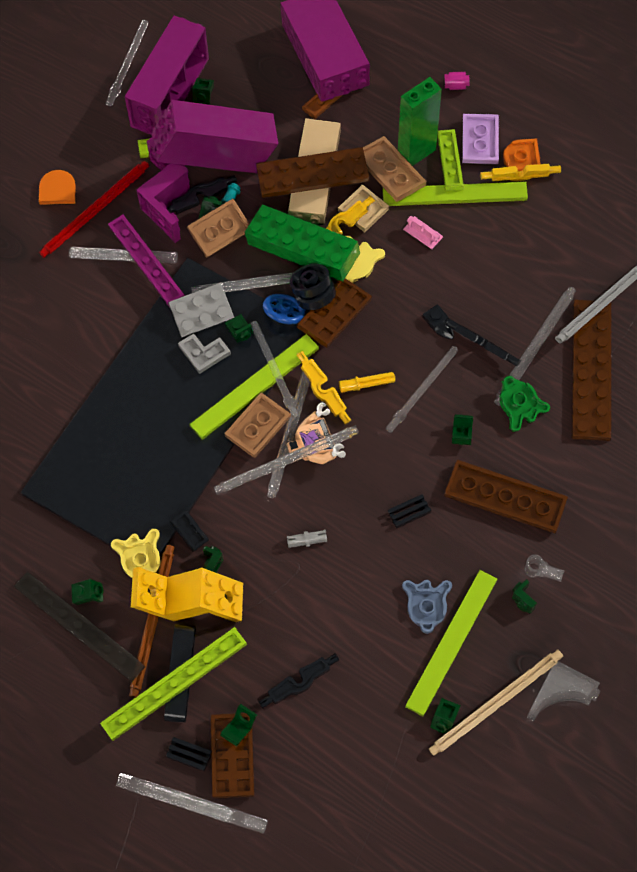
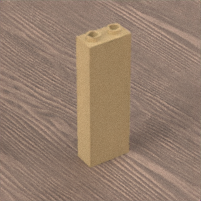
[288,118,341,224]

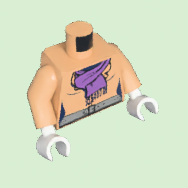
[287,403,346,464]

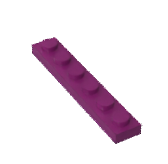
[108,215,185,308]

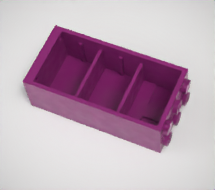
[280,0,370,102]
[125,15,209,135]
[151,100,278,173]

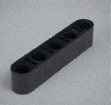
[164,624,196,723]

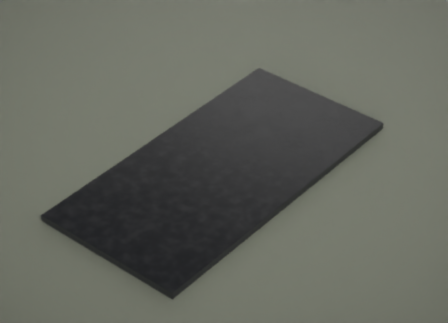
[21,258,306,556]

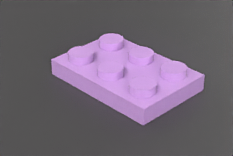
[462,114,499,164]

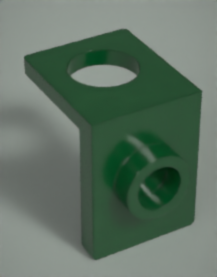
[220,704,257,746]

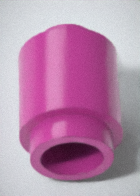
[445,72,470,90]

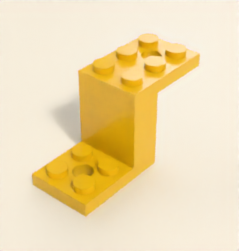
[131,567,243,622]

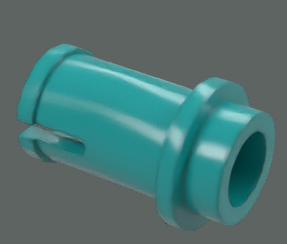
[221,183,241,204]

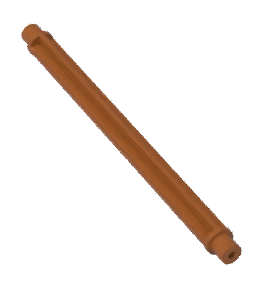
[129,545,175,698]

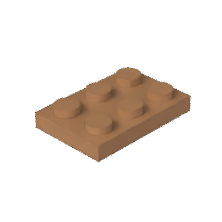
[187,199,249,258]
[225,392,291,458]

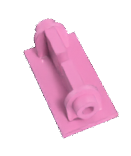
[403,216,443,249]

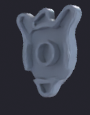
[402,580,452,634]

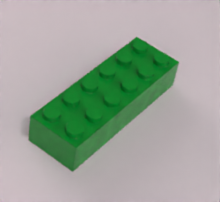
[244,204,360,282]

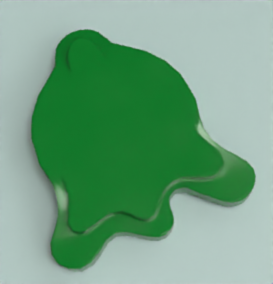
[500,376,550,432]

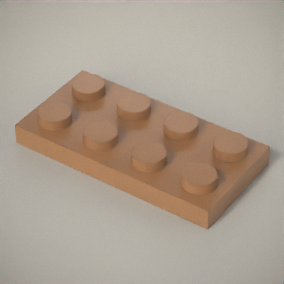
[363,136,426,202]

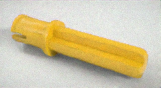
[339,372,395,393]

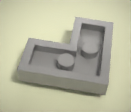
[178,333,231,374]

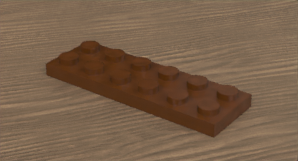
[256,147,369,198]
[444,460,568,534]

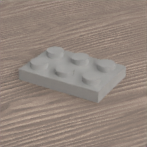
[168,283,234,338]

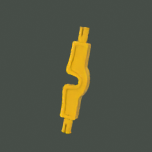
[480,164,561,181]
[325,195,375,235]
[296,351,351,425]

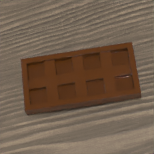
[297,278,372,348]
[211,713,254,798]

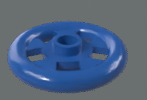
[263,294,306,324]

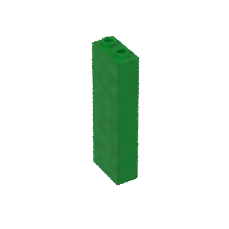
[398,77,442,166]

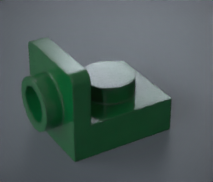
[193,78,214,105]
[225,314,253,343]
[203,546,224,573]
[430,698,461,734]

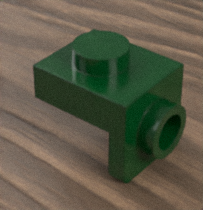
[198,196,222,219]
[452,414,473,445]
[71,579,104,605]
[512,579,537,614]

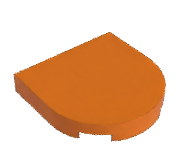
[503,138,540,171]
[39,170,76,205]

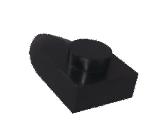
[423,304,454,339]

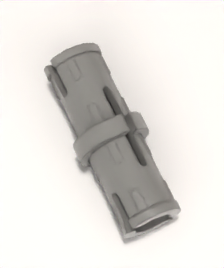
[287,530,327,548]

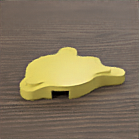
[346,236,385,283]
[111,529,160,578]

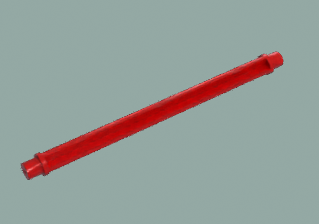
[39,161,149,258]

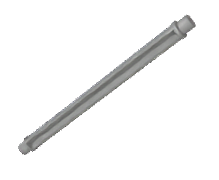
[555,265,637,343]

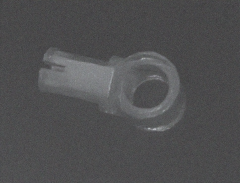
[524,555,565,582]

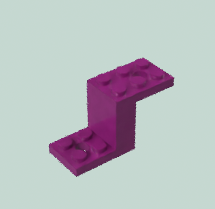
[137,137,190,243]

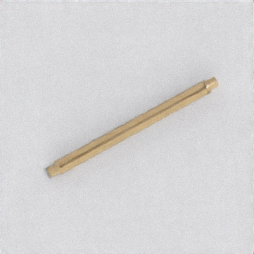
[429,650,564,756]

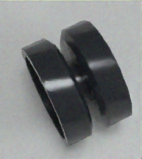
[289,263,336,310]

